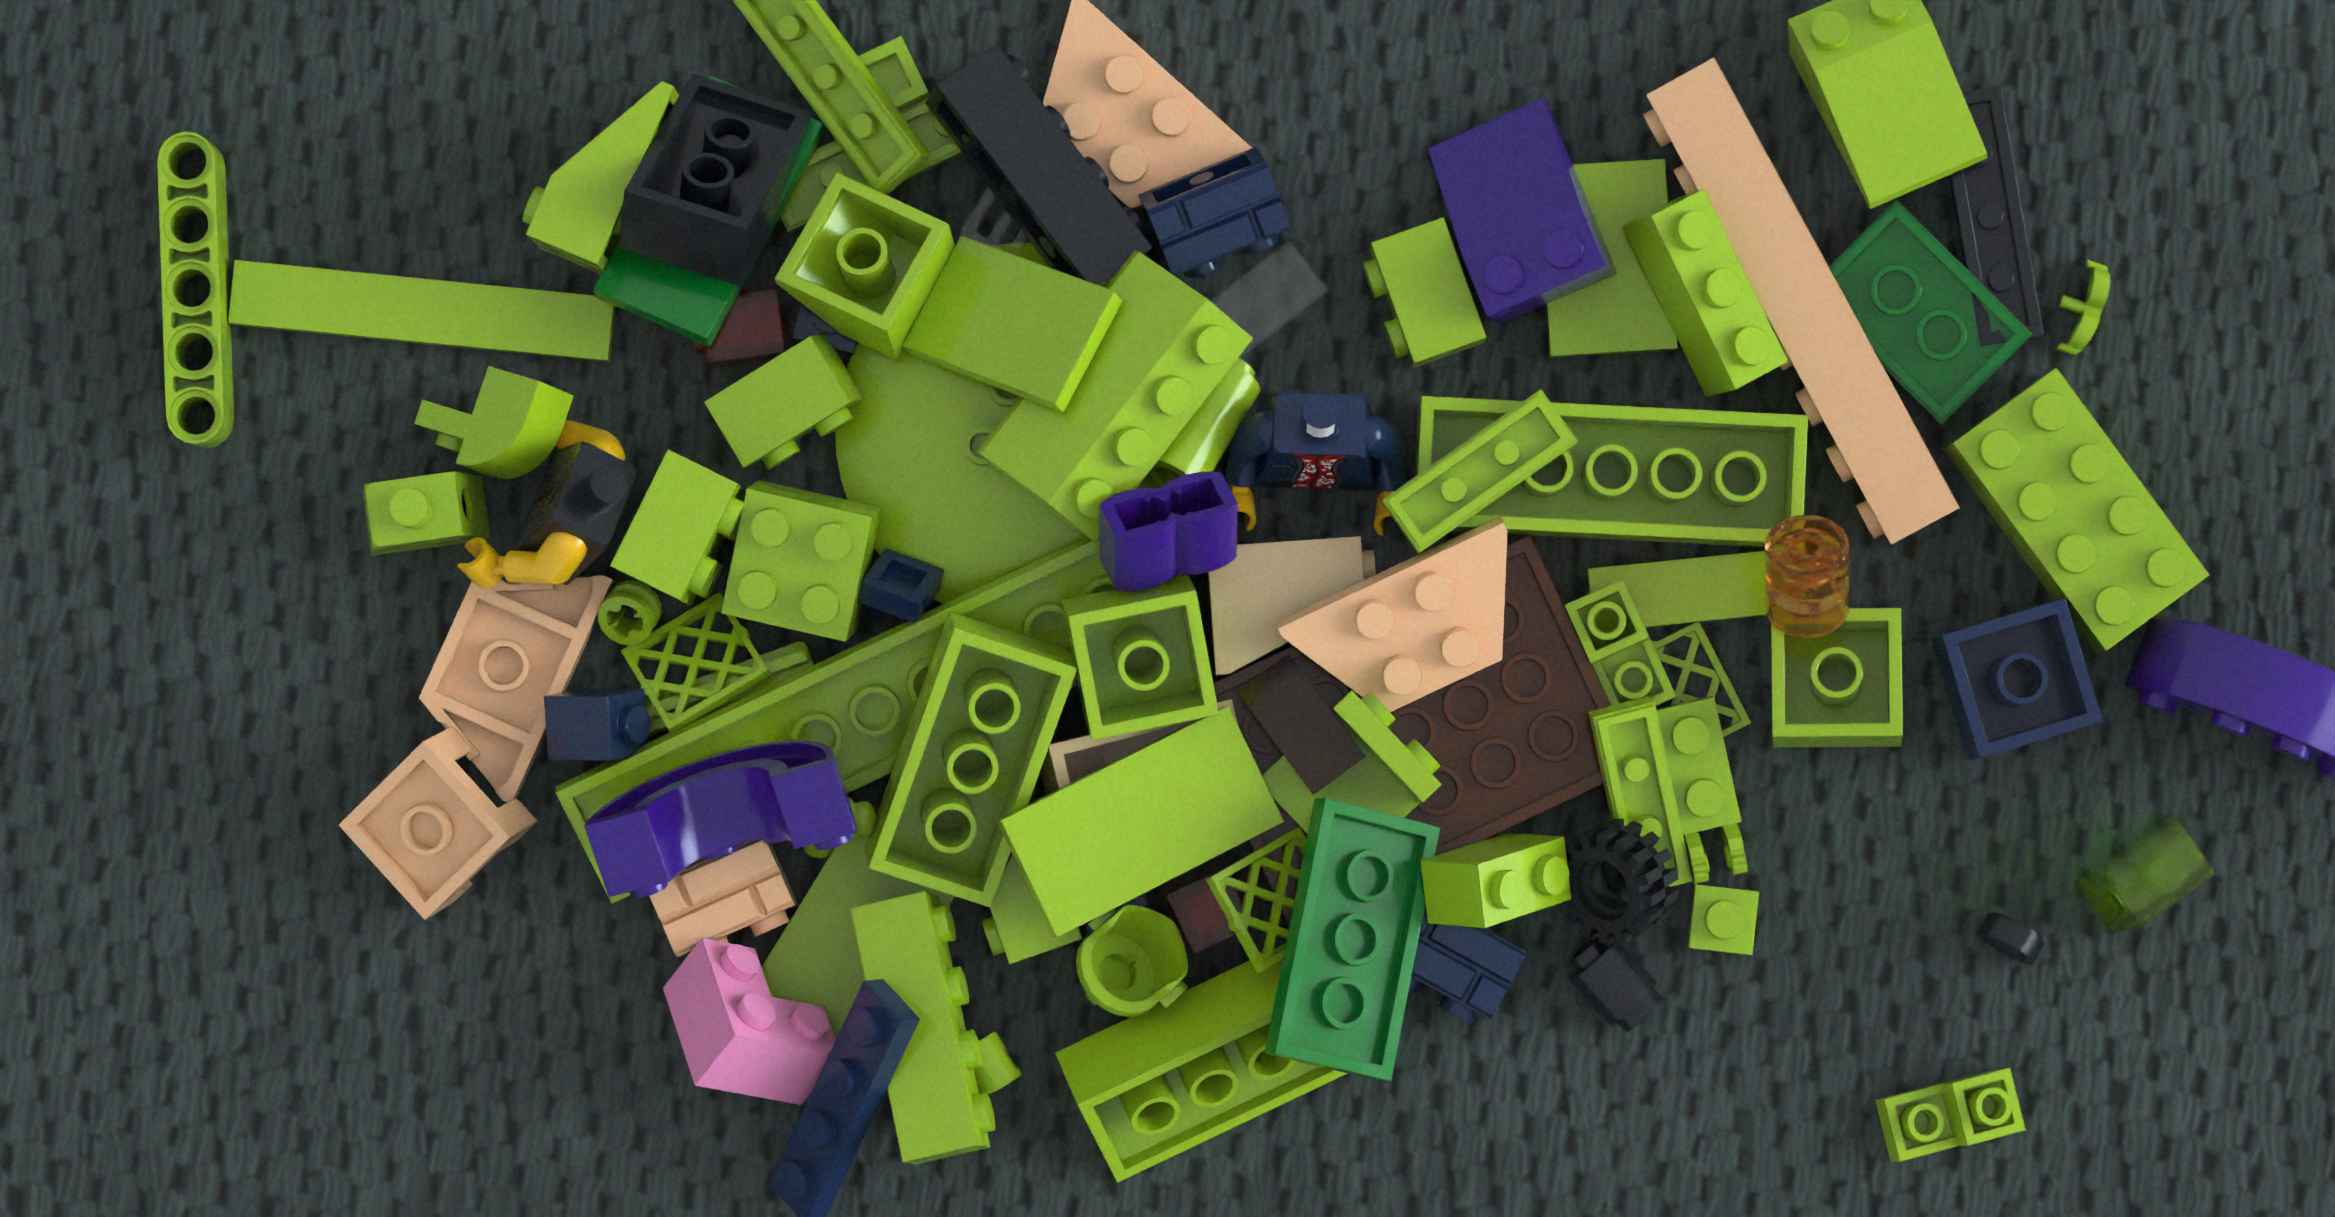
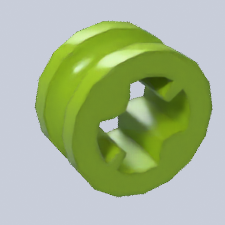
[598,580,662,646]

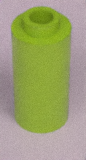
[1148,358,1260,487]

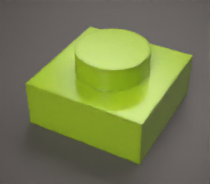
[858,36,930,111]
[1687,884,1759,955]

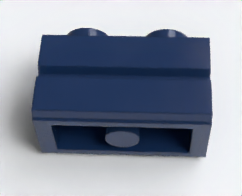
[1138,147,1291,278]
[1409,904,1527,1024]

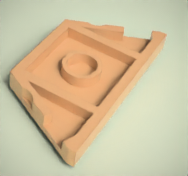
[1043,0,1252,211]
[1276,516,1508,712]
[419,575,615,802]

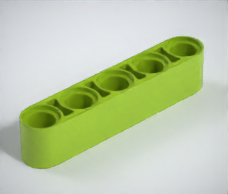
[157,131,234,449]

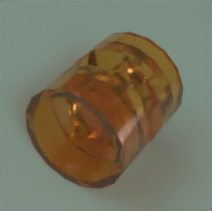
[1765,515,1849,638]

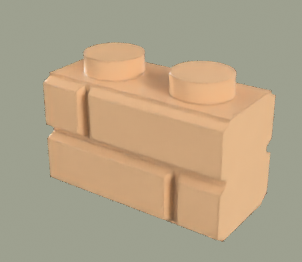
[649,839,798,957]

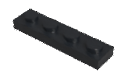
[1948,85,2044,347]

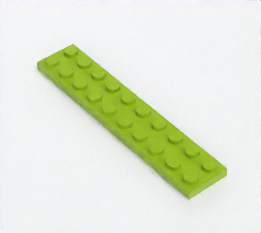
[555,537,1115,904]

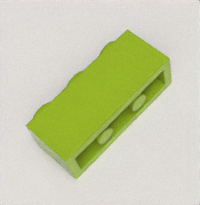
[1623,189,1788,397]

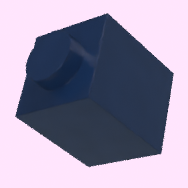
[544,688,650,761]

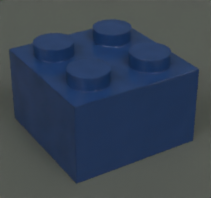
[1931,598,2103,760]

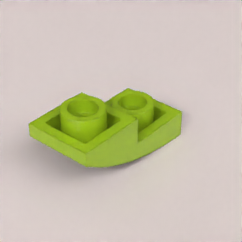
[1565,579,1677,707]
[1875,1068,2026,1162]

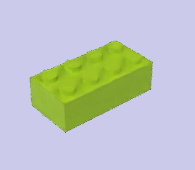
[1943,368,2210,654]
[864,611,1077,908]

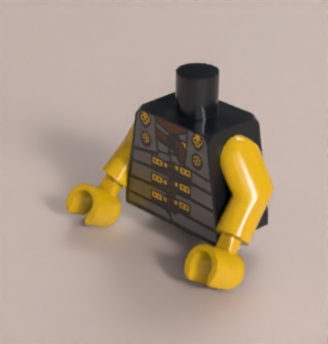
[457,420,638,589]

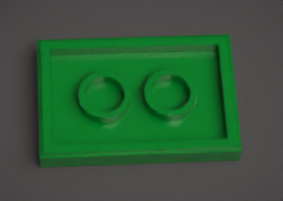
[1829,200,2033,425]

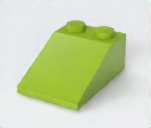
[1787,0,1987,209]
[523,81,679,274]

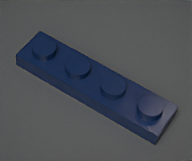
[769,979,920,1217]

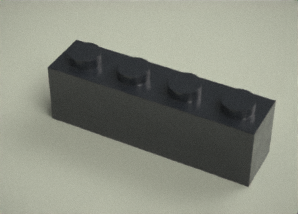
[925,43,1152,287]

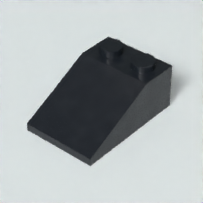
[619,74,812,286]

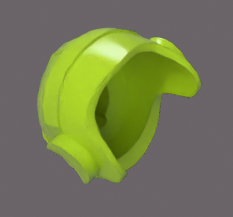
[1076,905,1188,1017]

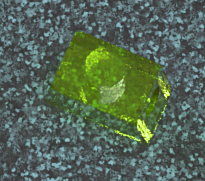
[2074,813,2216,934]

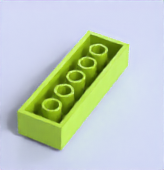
[1415,396,1808,548]

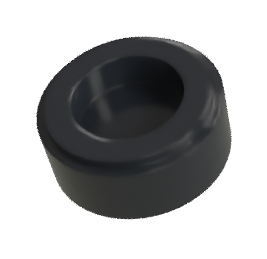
[1976,912,2044,965]

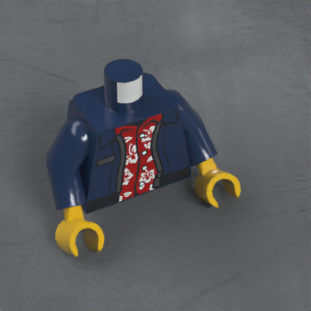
[1225,392,1407,535]

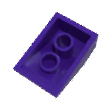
[1428,97,1617,324]

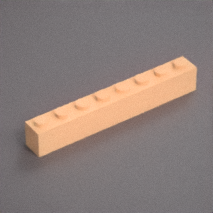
[1643,57,1960,545]

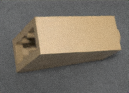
[1208,536,1376,677]

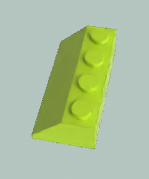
[977,250,1253,542]
[1055,943,1348,1183]

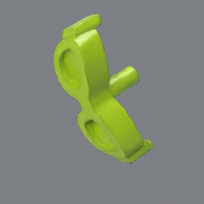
[2055,259,2110,356]

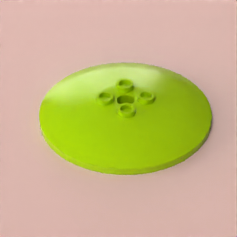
[835,243,1162,604]

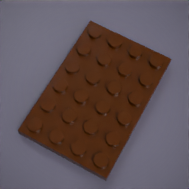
[1213,535,1611,926]

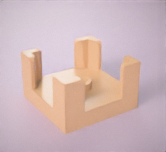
[339,726,538,920]

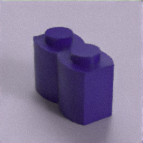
[1099,471,1238,591]

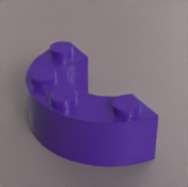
[2125,615,2335,780]
[584,740,857,898]

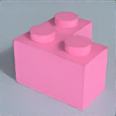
[663,938,836,1105]

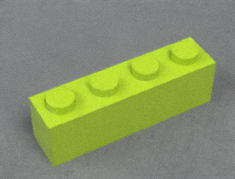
[850,891,995,1164]

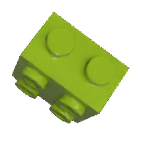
[1263,690,1442,834]

